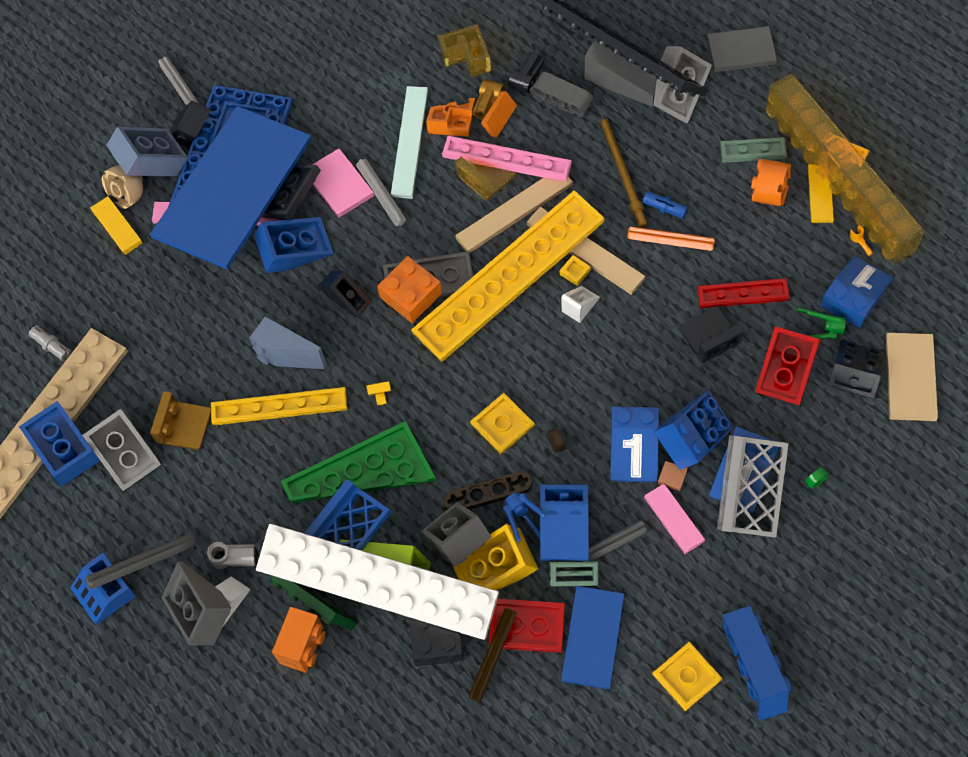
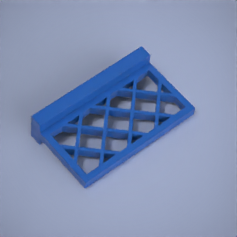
[304,479,392,550]

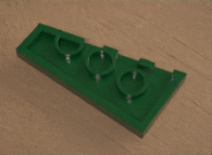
[265,573,358,631]

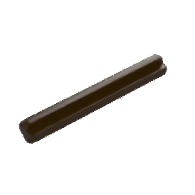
[469,608,517,702]

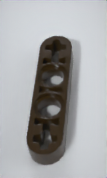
[444,471,532,510]

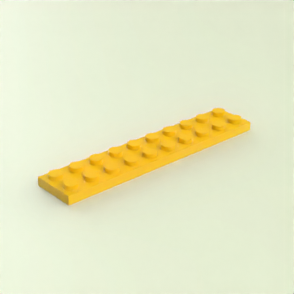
[411,191,604,362]

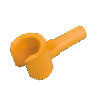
[850,226,873,256]

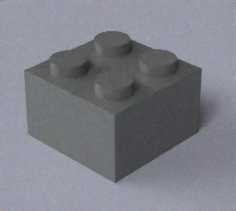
[421,502,491,567]

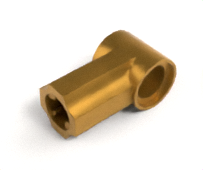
[472,79,505,120]

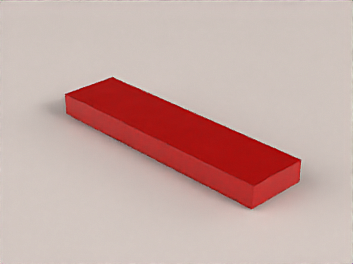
[697,278,790,309]

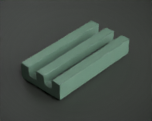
[549,561,598,586]

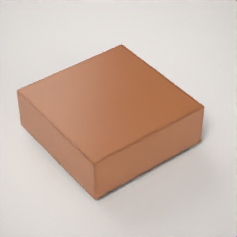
[658,461,688,492]

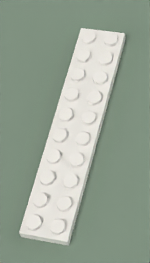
[256,524,499,640]

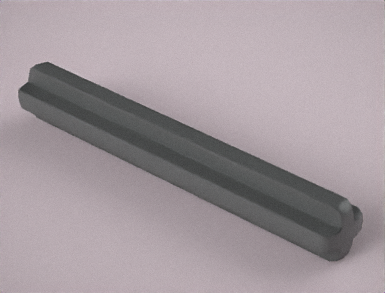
[562,521,647,571]

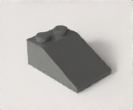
[162,561,231,646]

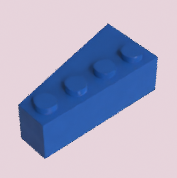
[723,606,791,721]

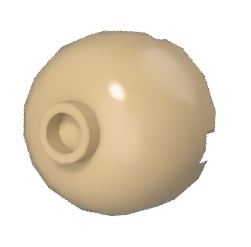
[102,165,143,209]

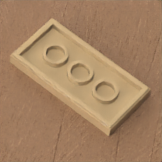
[886,333,938,421]

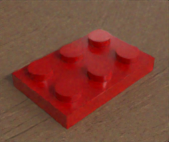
[489,599,565,653]

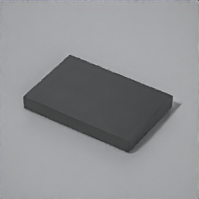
[707,26,777,72]

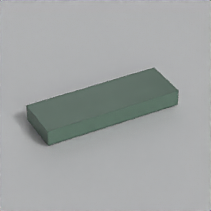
[720,137,787,163]

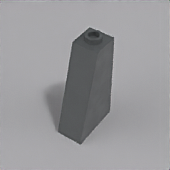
[585,41,657,107]

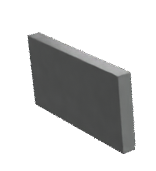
[383,251,473,306]

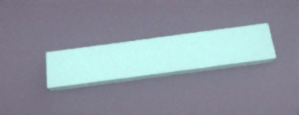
[391,86,428,199]

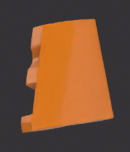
[426,98,476,137]

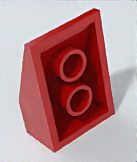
[755,326,821,405]

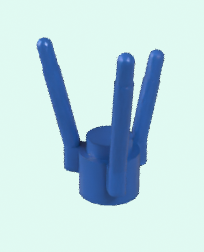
[503,492,546,542]

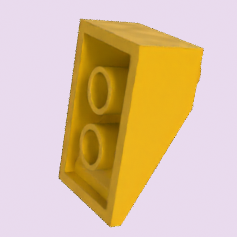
[453,524,538,591]

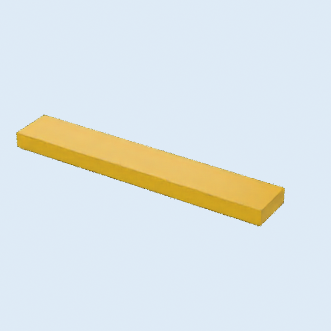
[211,387,347,425]

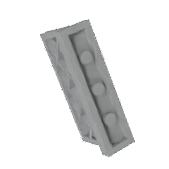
[717,435,788,538]

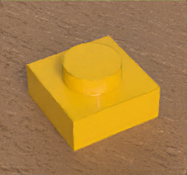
[560,255,591,286]

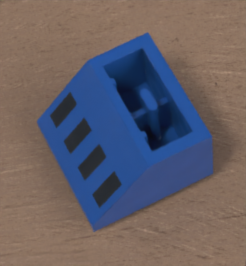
[70,553,136,625]

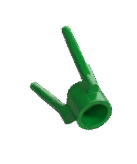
[797,307,846,339]

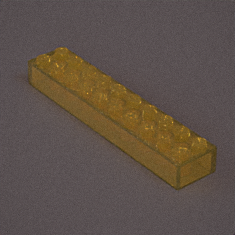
[766,73,925,265]

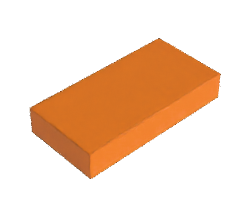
[481,91,517,137]

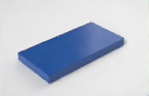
[561,586,624,690]

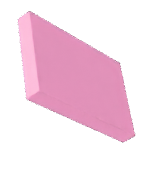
[312,149,374,218]

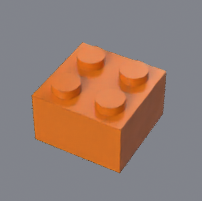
[377,256,442,324]
[272,607,326,673]

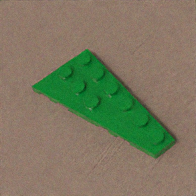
[281,421,436,504]

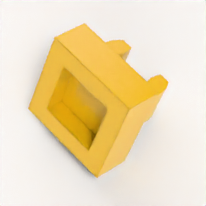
[367,382,392,405]

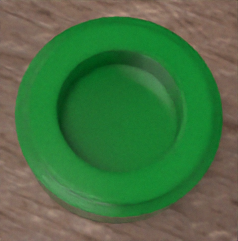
[805,467,829,489]

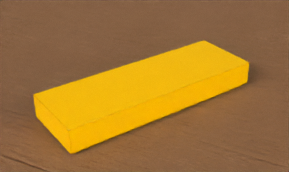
[808,164,834,223]
[90,197,143,255]

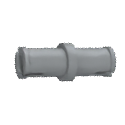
[28,325,71,361]

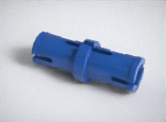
[643,191,688,219]

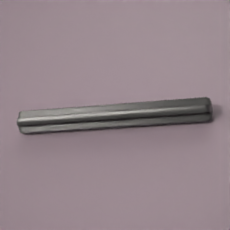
[85,534,195,589]

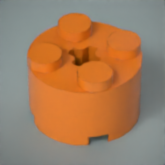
[751,159,791,207]

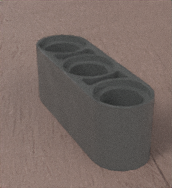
[530,72,593,117]

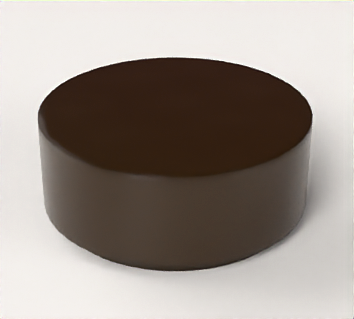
[547,428,564,453]

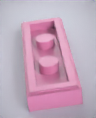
[644,484,705,554]

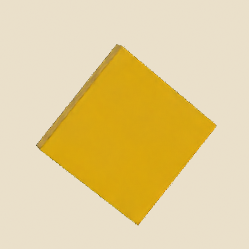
[470,393,535,454]
[652,642,723,712]

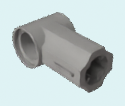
[207,542,256,569]

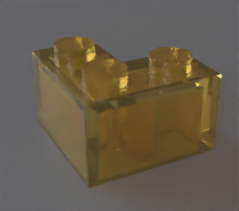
[438,24,491,77]

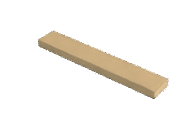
[455,177,573,253]
[527,207,645,295]

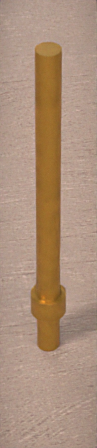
[600,119,648,228]

